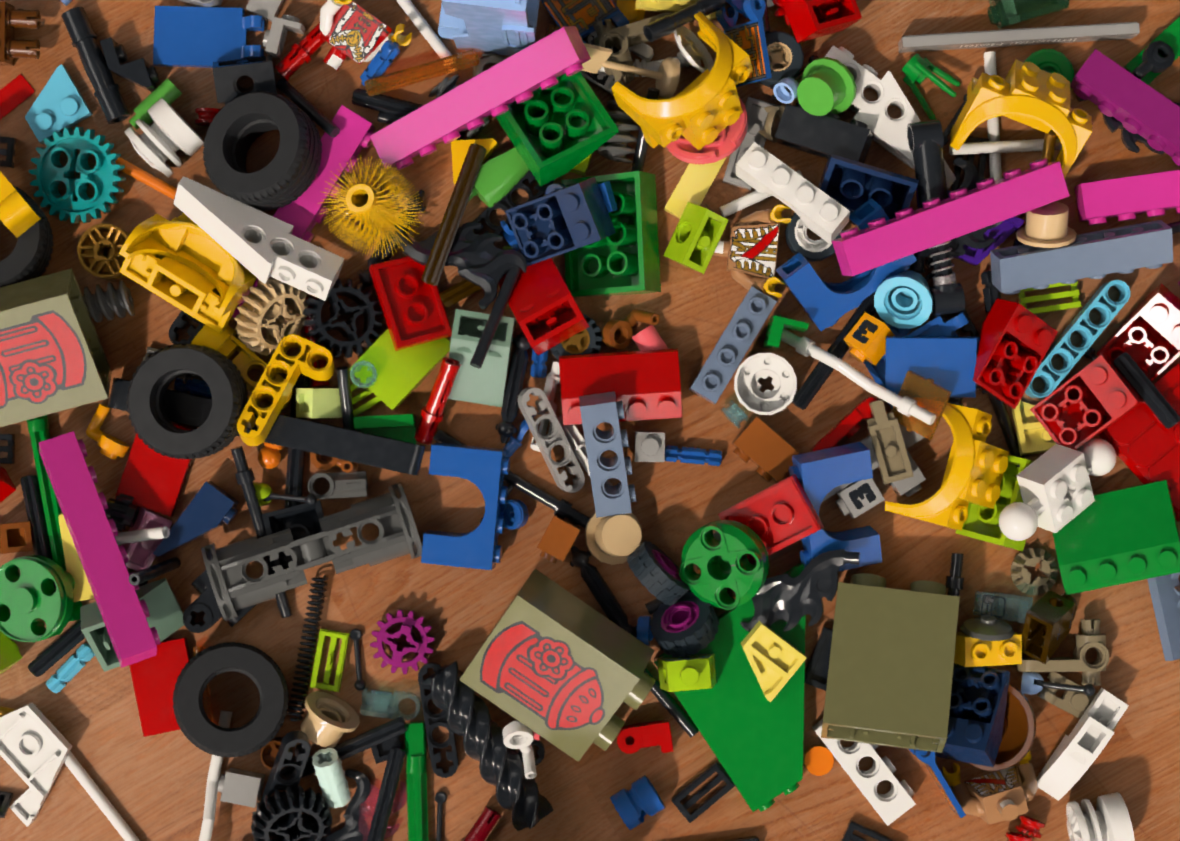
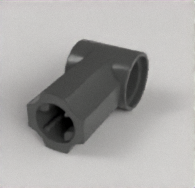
[308,471,368,499]

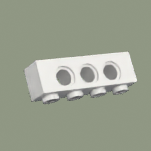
[812,719,916,826]

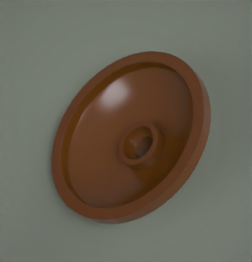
[969,684,1036,771]

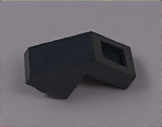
[100,37,159,92]

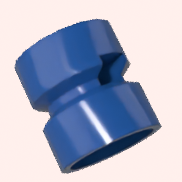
[610,775,665,830]

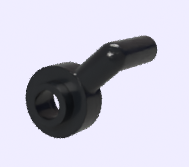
[1131,41,1175,80]

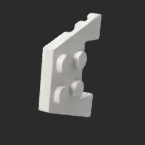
[0,703,72,827]

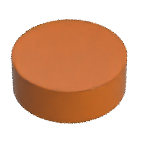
[803,745,834,776]

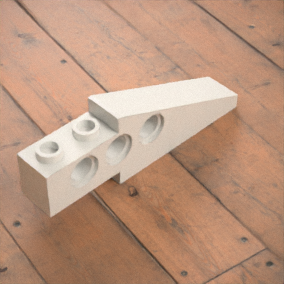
[825,45,956,190]
[173,176,345,301]

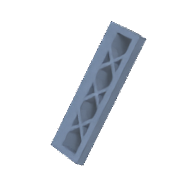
[1147,572,1180,661]

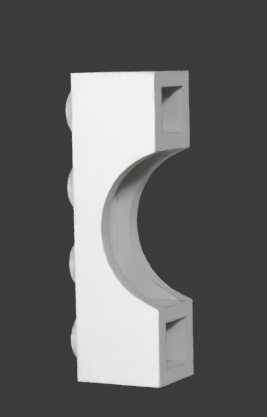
[736,142,850,244]

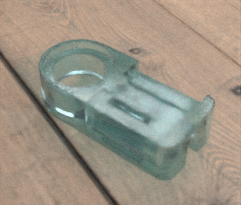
[360,687,421,720]

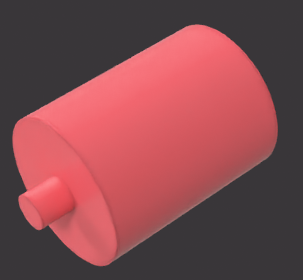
[632,325,669,351]

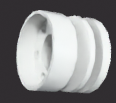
[124,97,204,178]
[734,353,797,415]
[1066,792,1135,841]

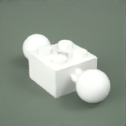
[999,438,1117,541]

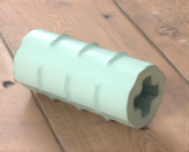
[312,748,351,808]

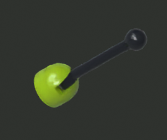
[253,482,317,506]

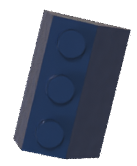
[818,154,919,219]

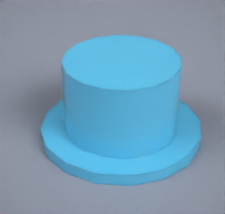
[874,270,933,329]

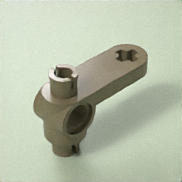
[593,12,675,85]
[1017,619,1109,686]

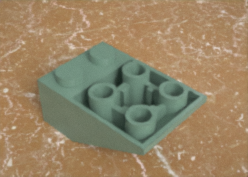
[448,309,516,407]
[80,578,184,672]

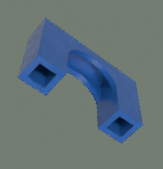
[776,198,917,331]
[789,442,882,571]
[421,443,510,570]

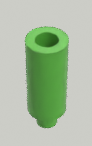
[129,78,182,130]

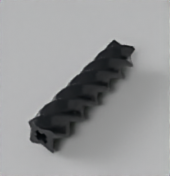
[421,661,553,831]

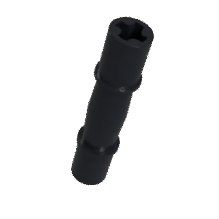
[61,7,130,124]

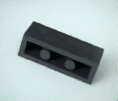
[774,103,874,163]

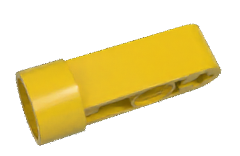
[191,325,292,409]

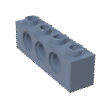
[689,286,777,404]
[579,391,637,518]

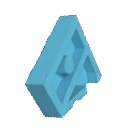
[25,64,93,144]

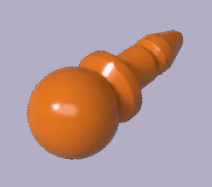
[257,413,285,469]

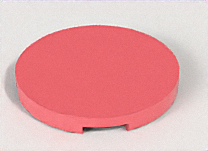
[666,93,748,164]

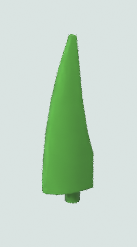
[468,147,530,208]

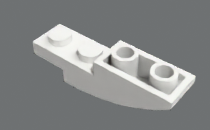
[1036,687,1129,801]

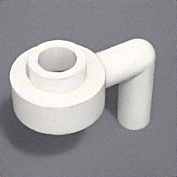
[502,720,537,779]

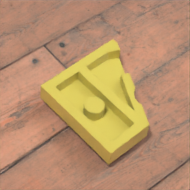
[1011,399,1056,456]
[740,621,807,702]

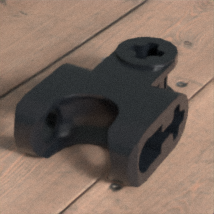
[183,570,257,633]

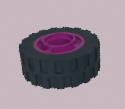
[627,541,689,606]
[650,592,720,658]

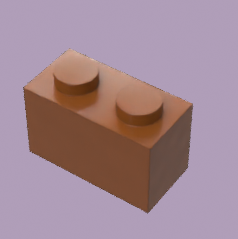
[732,416,800,482]
[537,515,581,564]

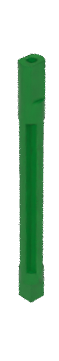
[27,415,82,622]
[405,721,429,841]

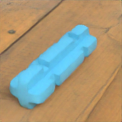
[46,643,95,693]

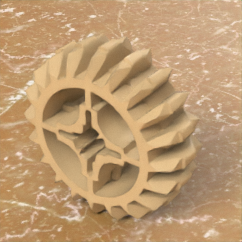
[234,277,309,356]

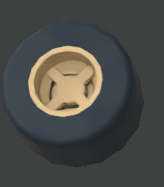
[759,31,804,87]

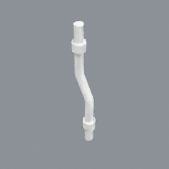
[781,328,936,425]
[199,710,232,841]

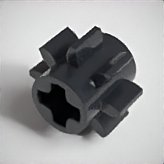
[104,493,139,532]

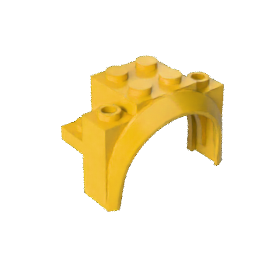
[611,11,753,150]
[950,59,1092,178]
[885,397,1009,531]

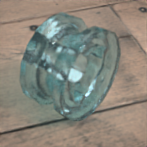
[350,361,378,388]
[721,400,749,429]

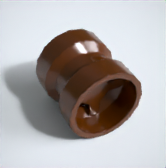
[260,737,294,770]

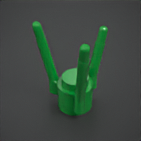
[901,53,961,120]

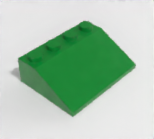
[496,72,619,186]
[561,171,661,297]
[1053,479,1180,595]

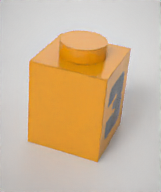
[843,312,895,366]

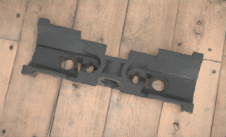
[201,482,422,621]

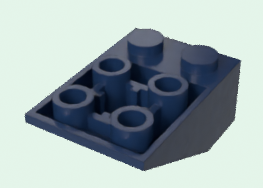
[505,176,616,266]
[935,663,1010,767]

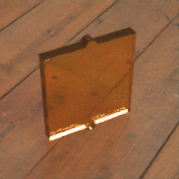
[891,371,951,440]

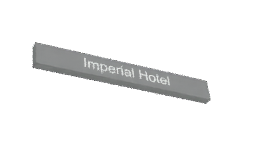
[898,22,1140,53]

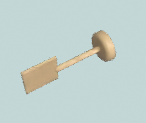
[581,43,680,99]

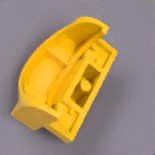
[119,214,257,334]

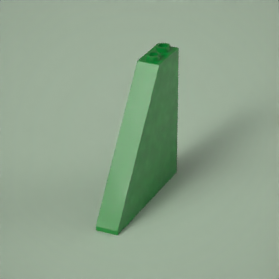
[653,562,806,812]

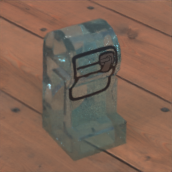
[973,591,1033,623]

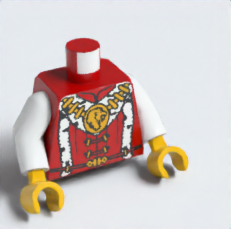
[320,0,413,71]

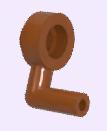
[602,309,660,350]
[310,452,358,473]

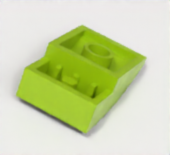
[349,329,451,411]

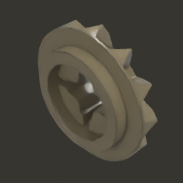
[1011,548,1059,595]

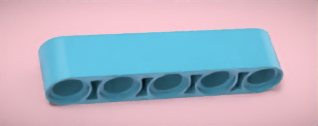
[1025,280,1131,399]

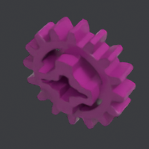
[370,609,435,674]

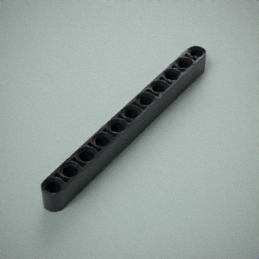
[107,378,425,476]

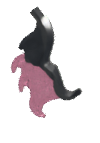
[326,769,407,841]

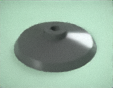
[960,615,1014,641]

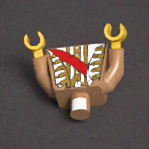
[712,205,791,298]
[942,750,1038,824]

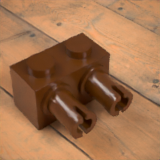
[0,2,41,66]

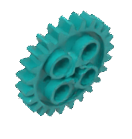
[29,127,126,223]

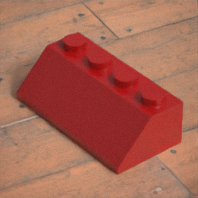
[559,348,682,425]

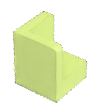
[296,387,342,419]

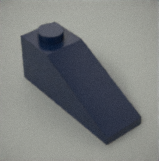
[153,481,239,557]

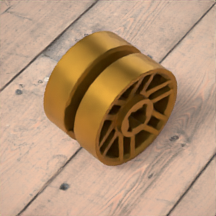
[77,223,130,281]

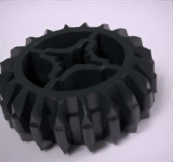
[303,278,383,358]
[251,785,333,841]

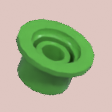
[797,57,856,116]

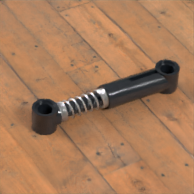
[907,119,965,316]

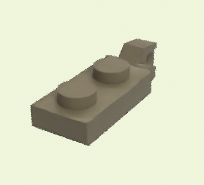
[867,399,914,485]

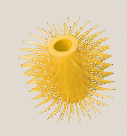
[320,157,423,259]

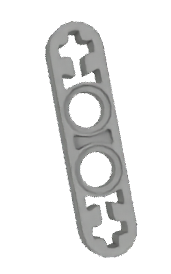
[517,387,585,493]

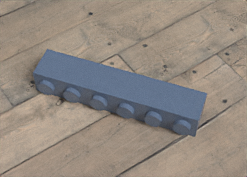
[990,220,1173,295]

